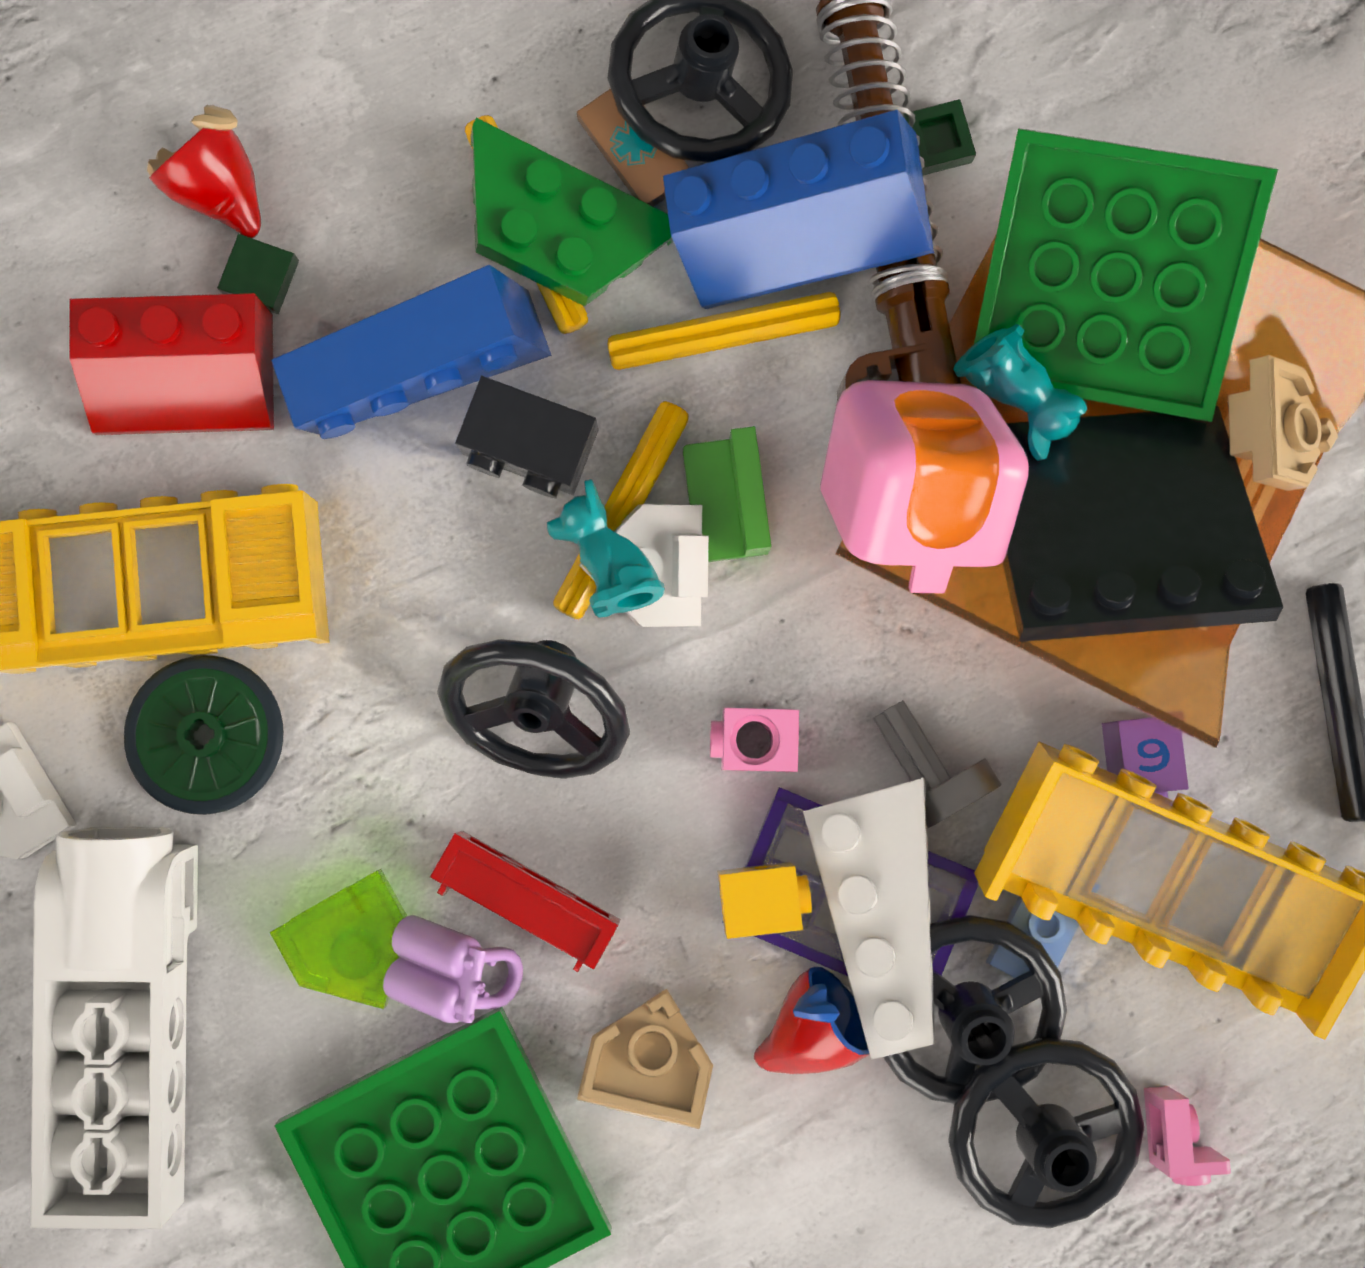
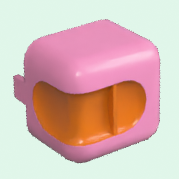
[820,380,1029,593]

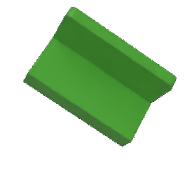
[683,426,772,562]

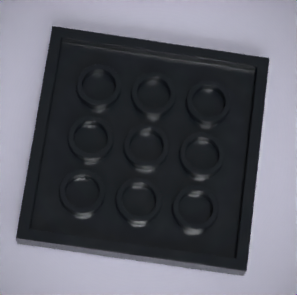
[1003,406,1284,642]

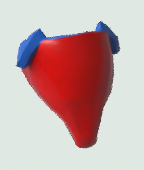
[754,967,870,1074]

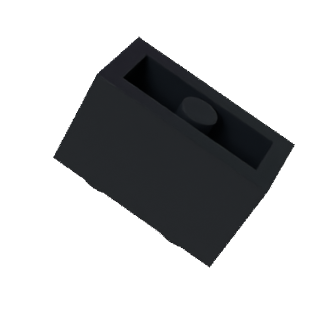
[455,375,599,499]

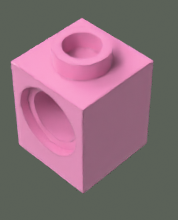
[710,708,799,772]

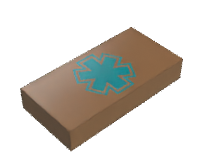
[577,89,689,207]

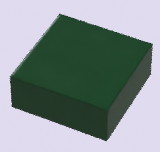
[903,99,976,176]
[217,234,299,315]

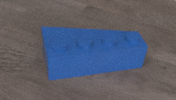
[271,265,552,439]

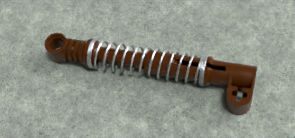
[816,0,961,402]

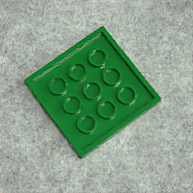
[974,128,1278,422]
[274,1007,612,1268]

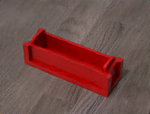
[430,831,621,972]

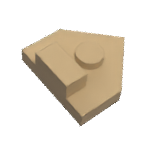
[1228,355,1338,491]
[577,989,713,1129]

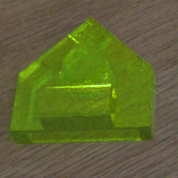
[269,869,407,1009]

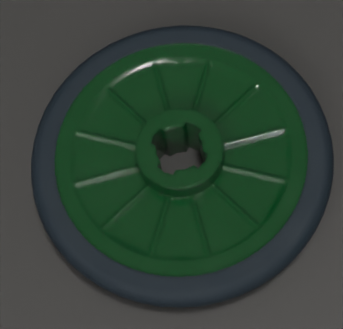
[124,655,284,815]

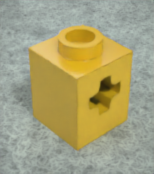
[717,862,812,939]

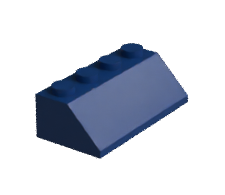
[663,109,934,309]

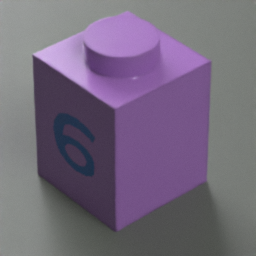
[1102,715,1189,798]

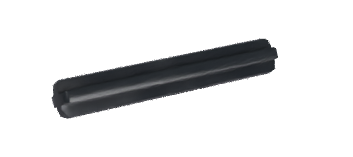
[1305,583,1365,822]

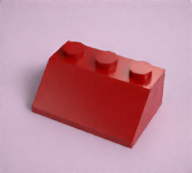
[69,293,274,435]

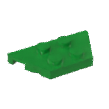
[470,117,674,306]

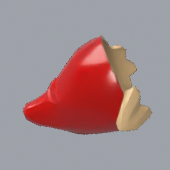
[147,105,261,238]

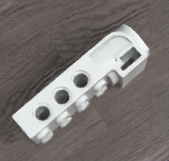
[30,826,198,1229]

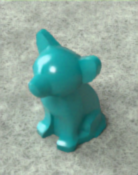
[953,324,1087,461]
[547,479,665,618]

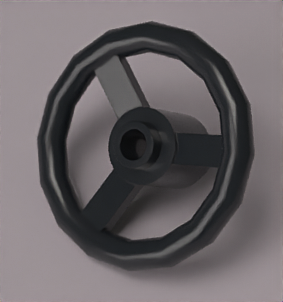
[607,0,793,163]
[437,639,630,779]
[883,915,1067,1104]
[948,1037,1144,1228]

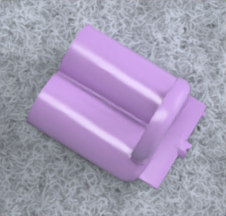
[383,915,523,1024]

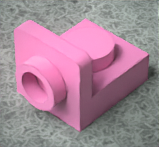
[1144,1086,1231,1186]

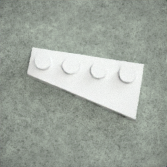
[803,778,935,1060]

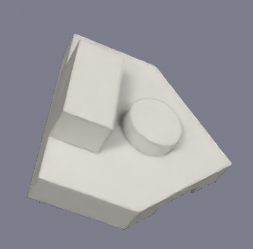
[579,504,709,627]
[0,723,77,859]

